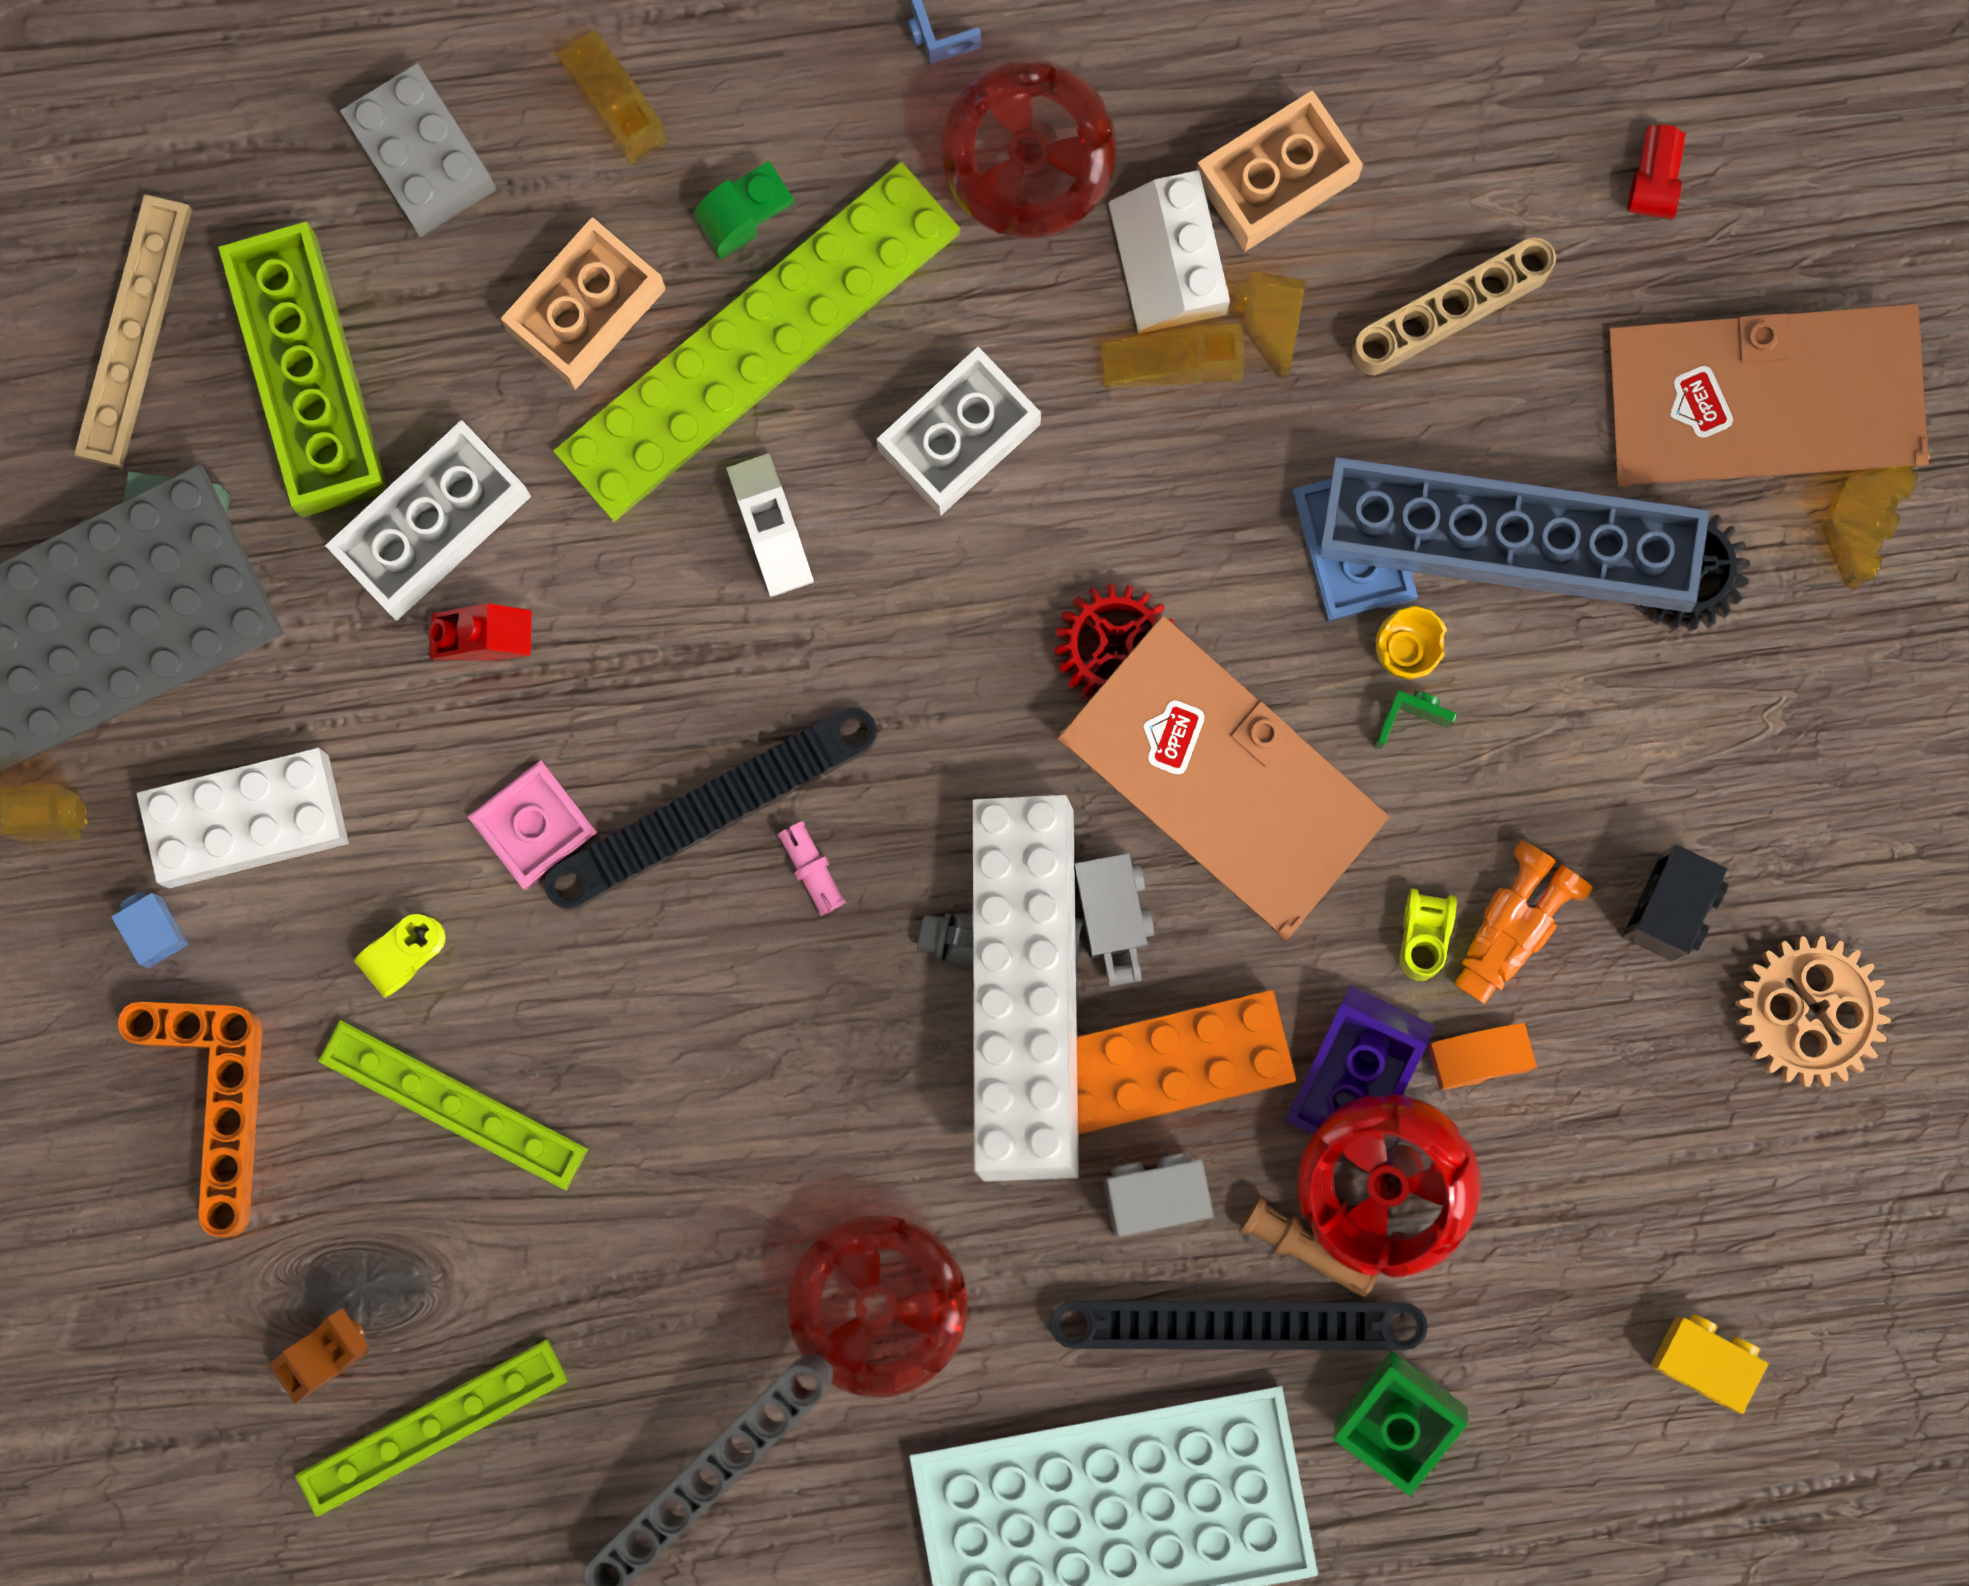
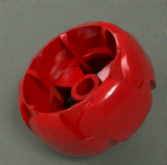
[1297,1094,1481,1278]

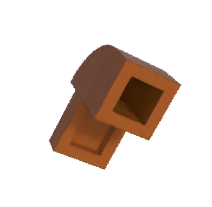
[269,1308,369,1404]

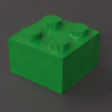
[1333,1350,1468,1496]

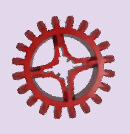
[1054,583,1174,701]

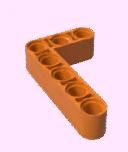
[118,1002,262,1237]

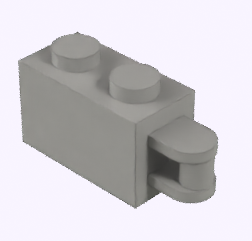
[1074,853,1154,987]

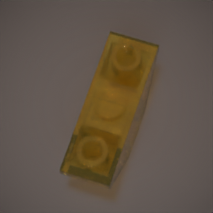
[1821,466,1918,590]

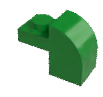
[693,161,794,260]

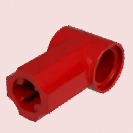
[1627,124,1686,220]

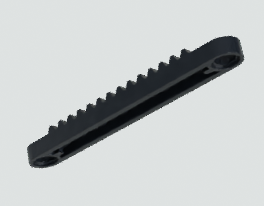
[544,707,877,910]
[1049,1301,1428,1350]

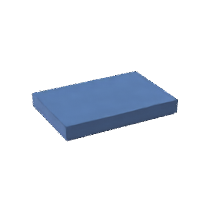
[1292,479,1418,622]

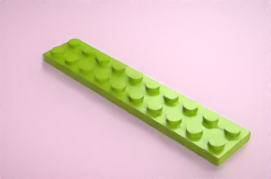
[553,161,961,523]

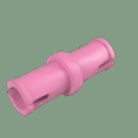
[777,821,847,917]

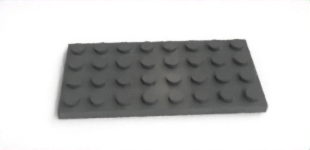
[0,465,284,773]

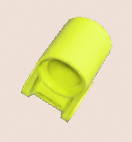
[1399,888,1457,981]
[354,914,446,998]

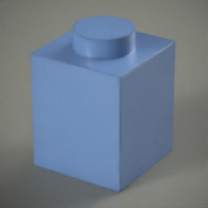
[111,892,189,968]

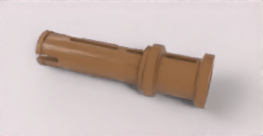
[1239,1195,1379,1299]

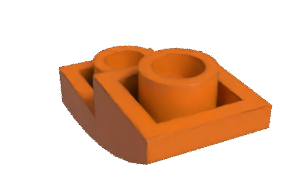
[1428,1023,1537,1090]

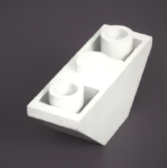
[726,453,814,597]

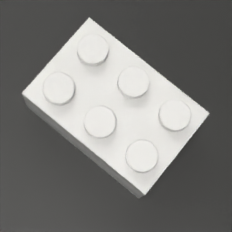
[876,347,1041,516]

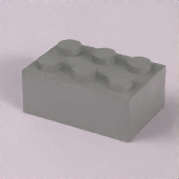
[340,63,497,237]
[1103,1153,1214,1237]

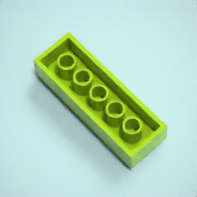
[218,221,388,518]

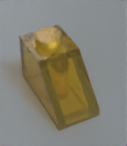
[1235,271,1306,379]

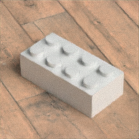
[325,420,531,621]
[137,748,349,888]

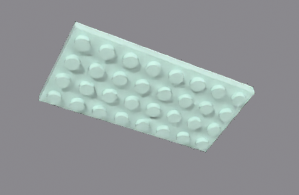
[910,1386,1318,1586]

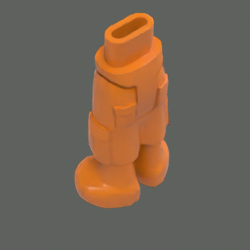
[1454,840,1593,1005]

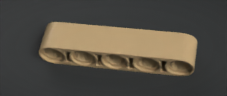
[1352,238,1556,375]

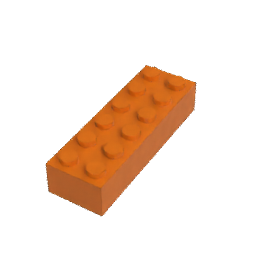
[1077,990,1296,1136]

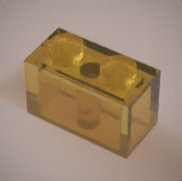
[0,784,87,845]

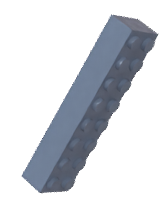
[1321,457,1710,613]

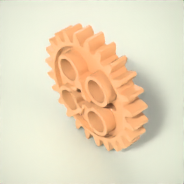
[1735,936,1891,1088]

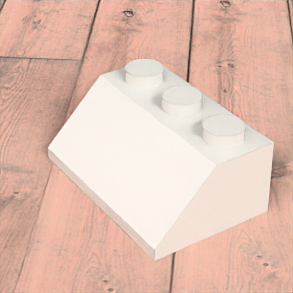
[1108,170,1230,334]

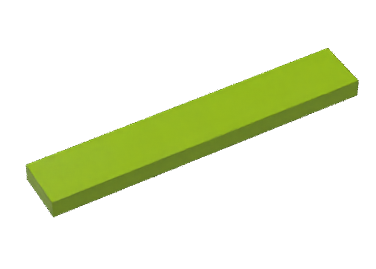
[318,1020,588,1191]
[295,1339,570,1517]

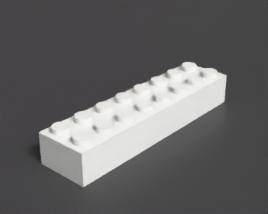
[973,795,1078,1181]

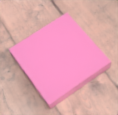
[468,760,598,891]

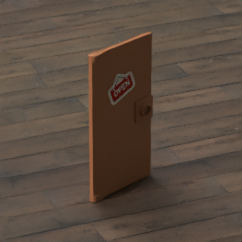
[1610,304,1930,487]
[1056,615,1390,941]

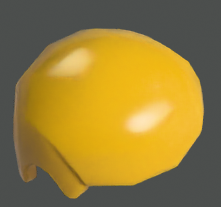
[1375,605,1447,680]

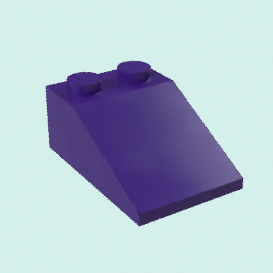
[1285,985,1435,1135]

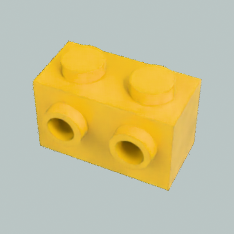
[1650,1313,1769,1414]

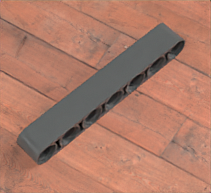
[584,1353,833,1586]

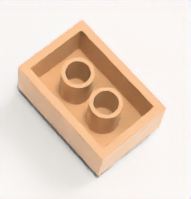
[1196,90,1363,252]
[500,217,666,390]

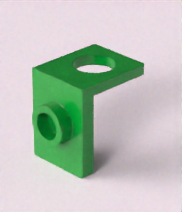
[1374,691,1457,750]

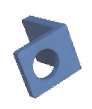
[907,0,981,64]

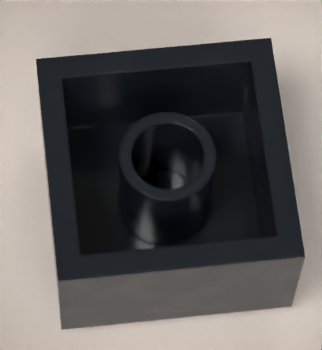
[1622,844,1729,961]

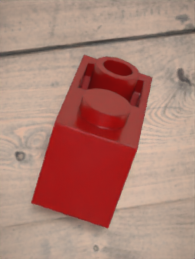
[429,603,532,661]

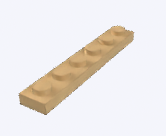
[74,194,192,469]

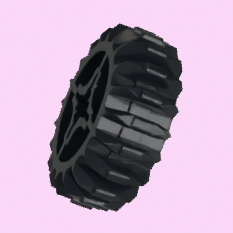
[1638,508,1750,632]

